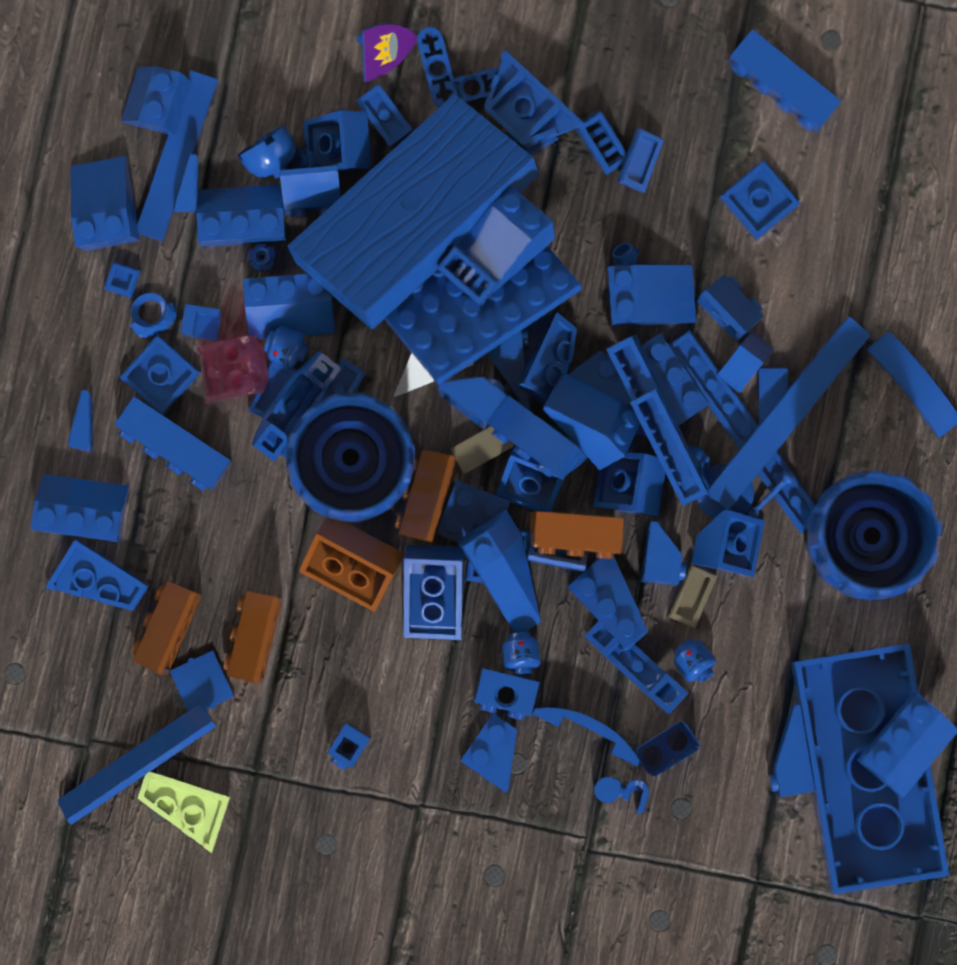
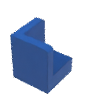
[181,304,222,341]

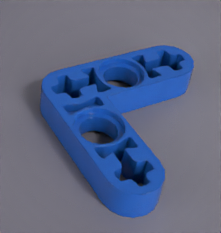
[417,27,500,108]

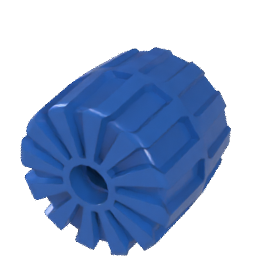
[286,393,415,522]
[806,470,942,600]

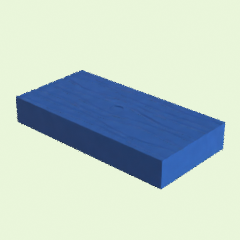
[288,94,539,330]
[791,643,949,894]

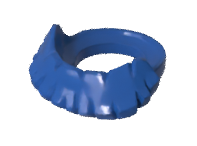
[130,293,176,338]

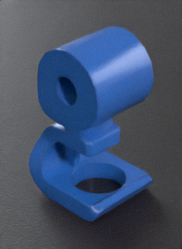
[594,777,649,814]

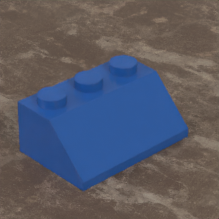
[196,184,287,247]
[243,274,335,340]
[438,377,506,430]
[488,395,588,479]
[31,474,130,543]
[857,693,957,798]

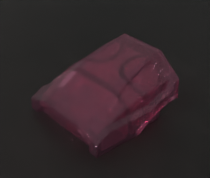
[197,336,269,403]

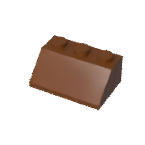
[395,450,456,544]
[529,511,624,559]
[299,517,405,612]
[131,581,202,675]
[223,591,283,684]

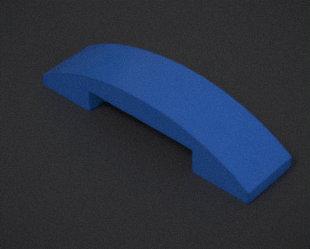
[866,331,957,439]
[251,351,341,461]
[584,621,688,715]
[532,708,640,766]

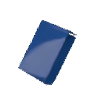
[634,721,701,776]

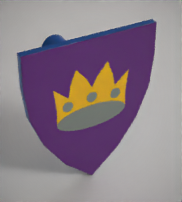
[356,23,417,82]

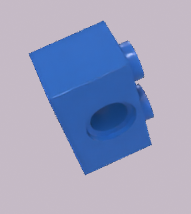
[475,668,540,720]

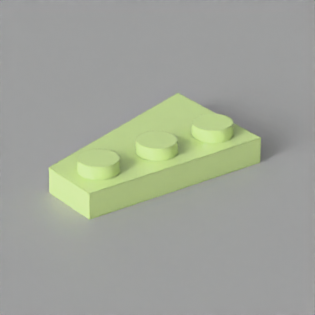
[138,771,230,853]

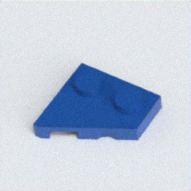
[460,713,517,793]

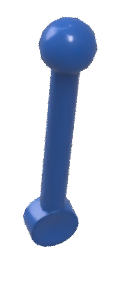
[747,473,794,518]

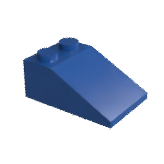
[71,156,140,251]
[456,187,555,294]
[606,265,696,328]
[543,373,640,470]
[404,544,465,640]

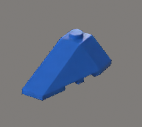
[457,510,541,633]

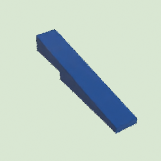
[606,335,709,506]

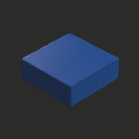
[104,262,141,299]

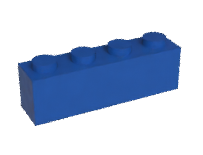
[728,29,842,133]
[114,396,232,491]

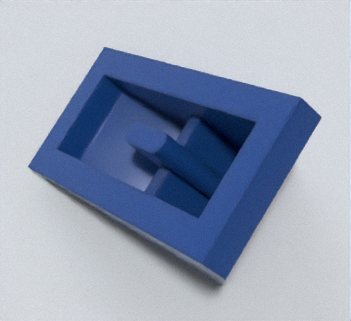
[717,331,774,393]

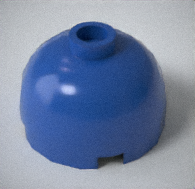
[237,125,296,179]

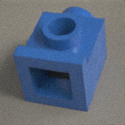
[327,723,371,770]

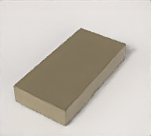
[450,426,514,475]
[668,564,718,629]

